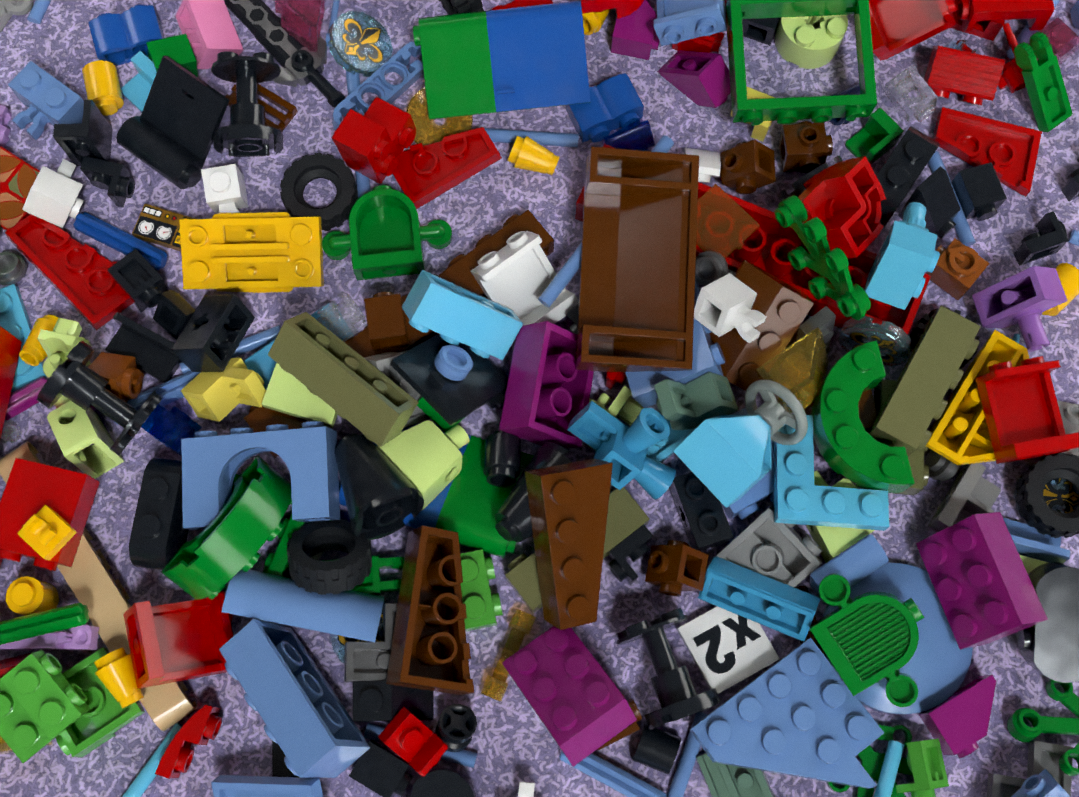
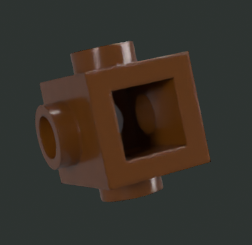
[779,121,833,173]
[720,140,776,194]
[645,540,709,597]

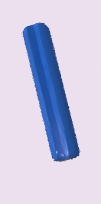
[73,212,168,270]

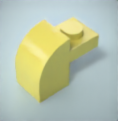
[181,358,266,422]

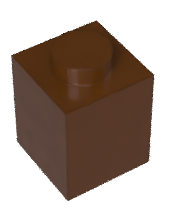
[364,292,409,351]

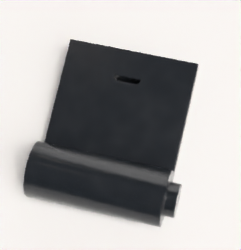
[116,56,230,189]
[390,334,509,426]

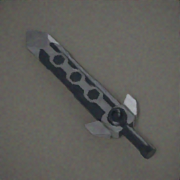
[224,0,345,108]

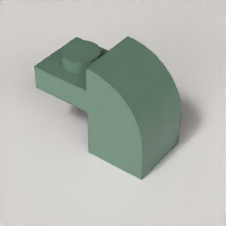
[654,372,739,430]

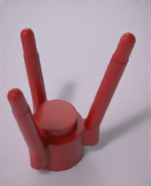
[956,23,1026,93]

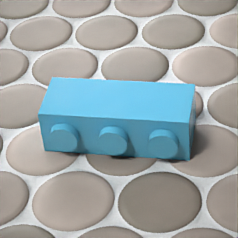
[402,270,523,360]

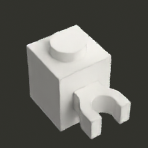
[22,159,84,228]
[201,164,248,214]
[694,273,766,343]

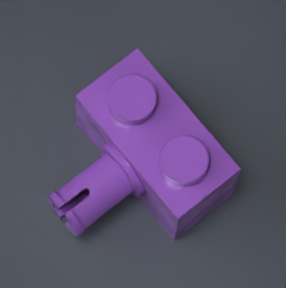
[972,266,1068,352]

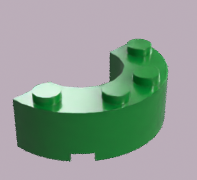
[811,341,915,493]
[161,456,292,600]

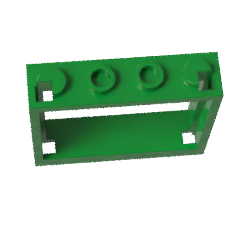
[725,0,877,126]

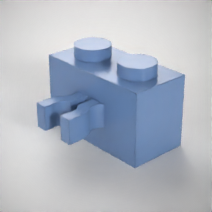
[8,61,84,140]

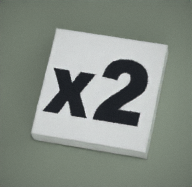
[676,606,780,694]

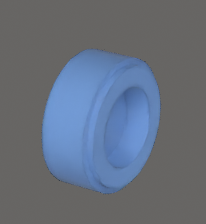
[434,345,473,381]

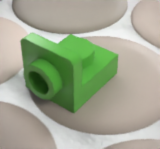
[895,738,949,797]

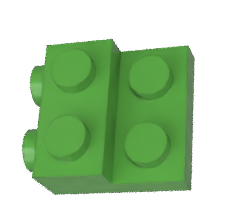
[460,549,503,632]
[56,647,145,758]
[0,649,90,763]

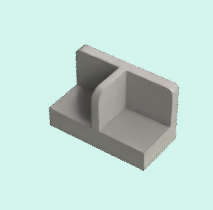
[928,463,1001,532]

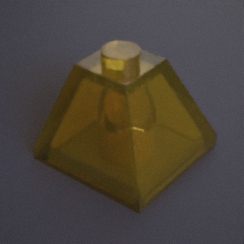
[756,327,829,413]

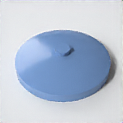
[823,563,973,715]

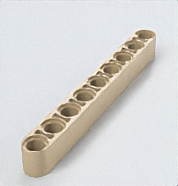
[0,441,197,732]

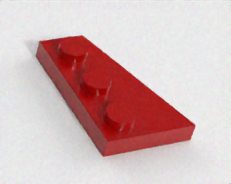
[933,107,1042,197]
[392,127,502,209]

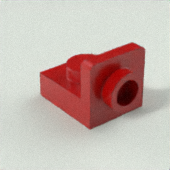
[378,707,448,777]

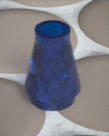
[603,119,655,151]

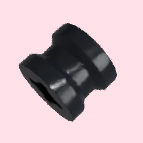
[435,704,477,752]

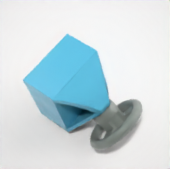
[673,380,808,508]

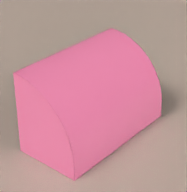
[175,0,244,69]

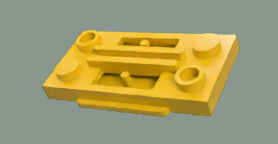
[179,212,324,293]

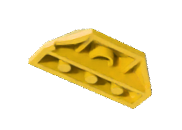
[926,330,1029,465]

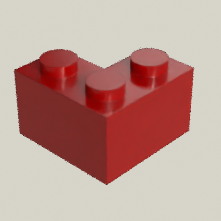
[331,96,417,184]

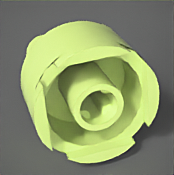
[775,15,848,69]

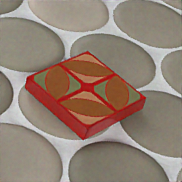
[0,146,40,231]

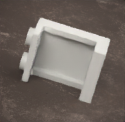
[471,231,579,340]

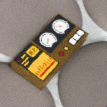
[132,204,195,252]

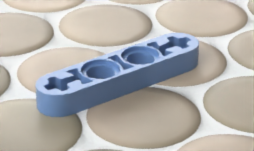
[332,41,424,131]

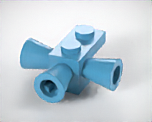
[567,401,676,500]

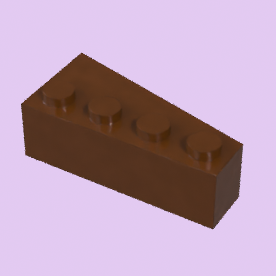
[525,459,613,630]
[386,525,474,695]

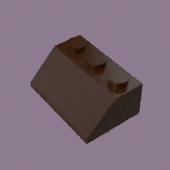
[709,259,814,391]

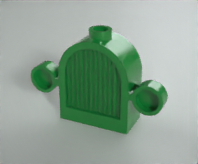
[322,185,452,281]
[810,573,925,707]

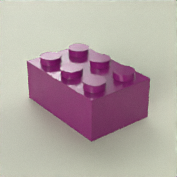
[499,321,594,449]
[916,512,1048,650]
[502,626,637,767]

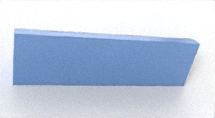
[221,570,385,643]

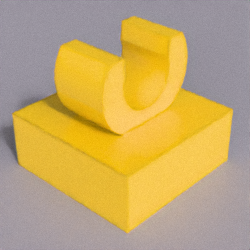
[17,505,77,561]

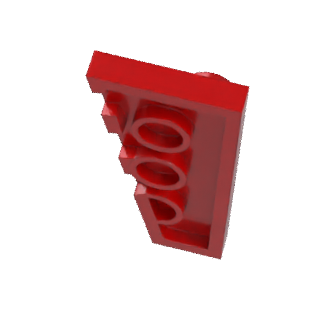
[5,214,134,331]

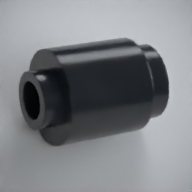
[483,430,521,487]

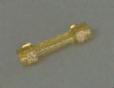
[481,609,536,702]

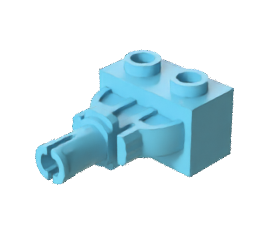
[864,202,940,310]

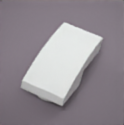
[684,148,721,183]

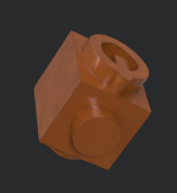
[926,238,990,300]
[87,352,144,403]

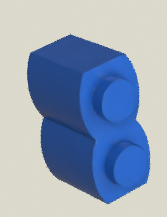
[88,5,165,66]
[566,73,644,143]

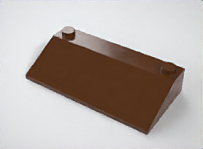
[576,146,699,372]

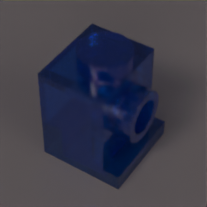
[141,404,202,456]

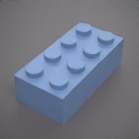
[219,619,371,778]

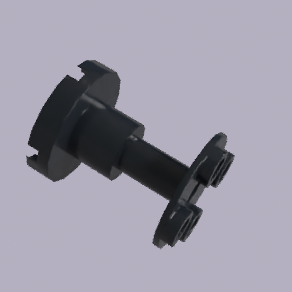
[211,52,284,157]
[36,341,163,455]
[616,608,721,730]

